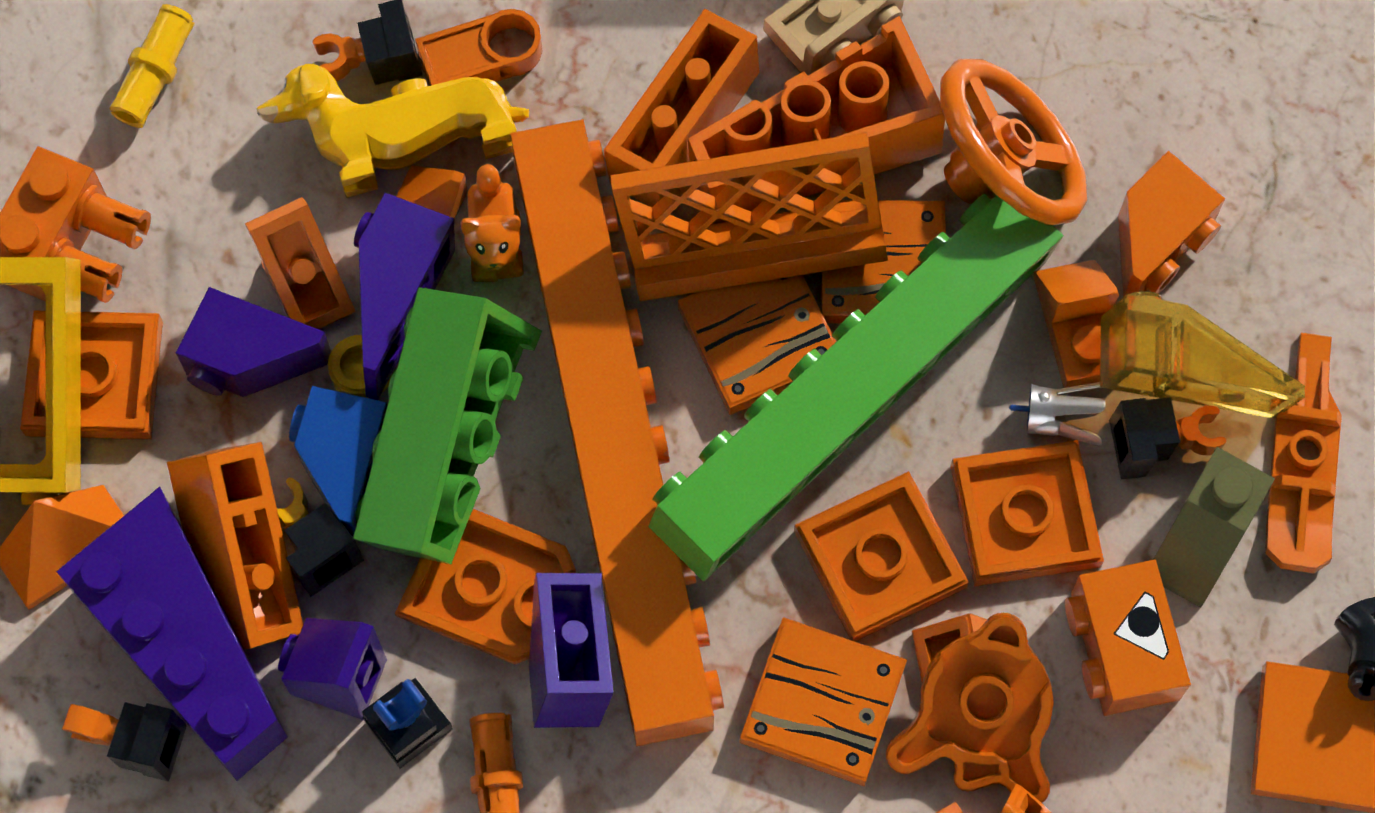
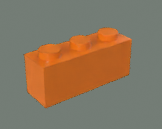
[603,8,760,207]

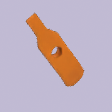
[1265,333,1342,574]

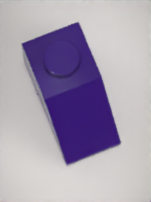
[176,287,331,397]
[529,573,614,728]
[278,618,387,720]

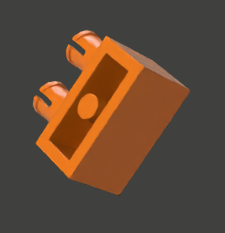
[0,146,151,303]

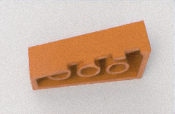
[688,15,945,224]

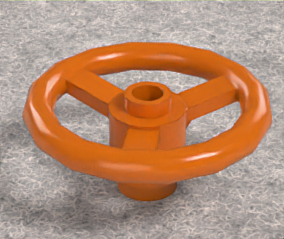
[940,59,1087,225]

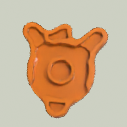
[886,613,1054,803]

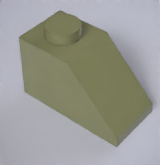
[1153,447,1275,608]

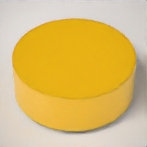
[328,335,393,399]

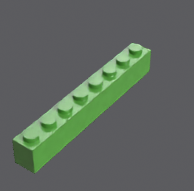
[648,194,1064,582]

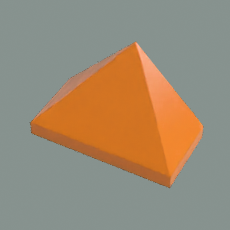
[0,485,124,610]

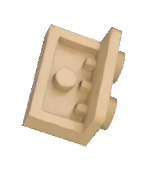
[763,0,904,75]

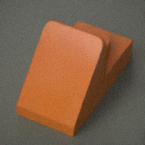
[245,197,356,329]
[1033,259,1129,388]

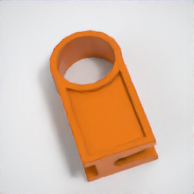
[415,9,542,86]

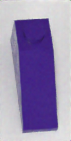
[354,193,455,400]

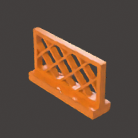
[610,132,888,302]

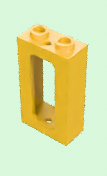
[0,257,81,505]

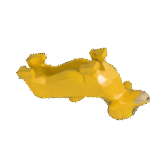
[256,64,529,198]

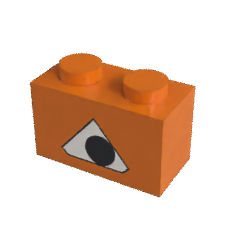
[1065,559,1191,716]

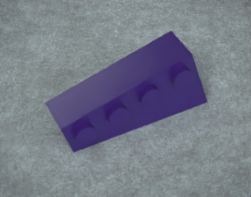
[56,487,288,781]

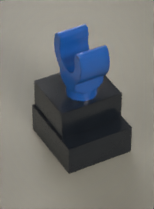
[362,678,453,769]

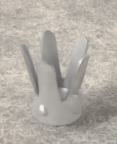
[1009,381,1106,445]

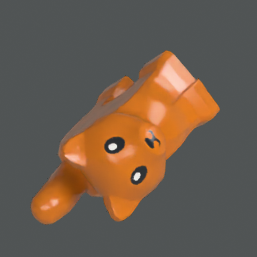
[460,164,524,282]

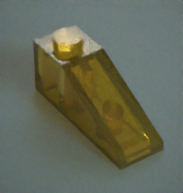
[1100,291,1305,419]

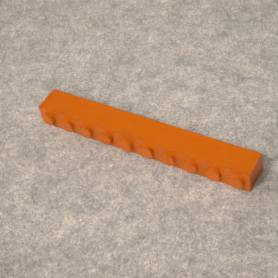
[510,119,724,747]

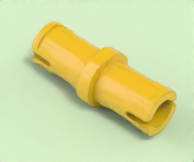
[109,4,195,128]

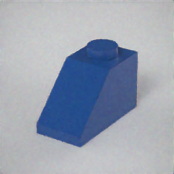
[289,386,387,541]

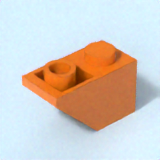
[1118,150,1225,305]

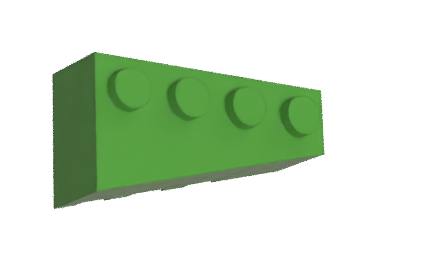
[353,287,542,564]

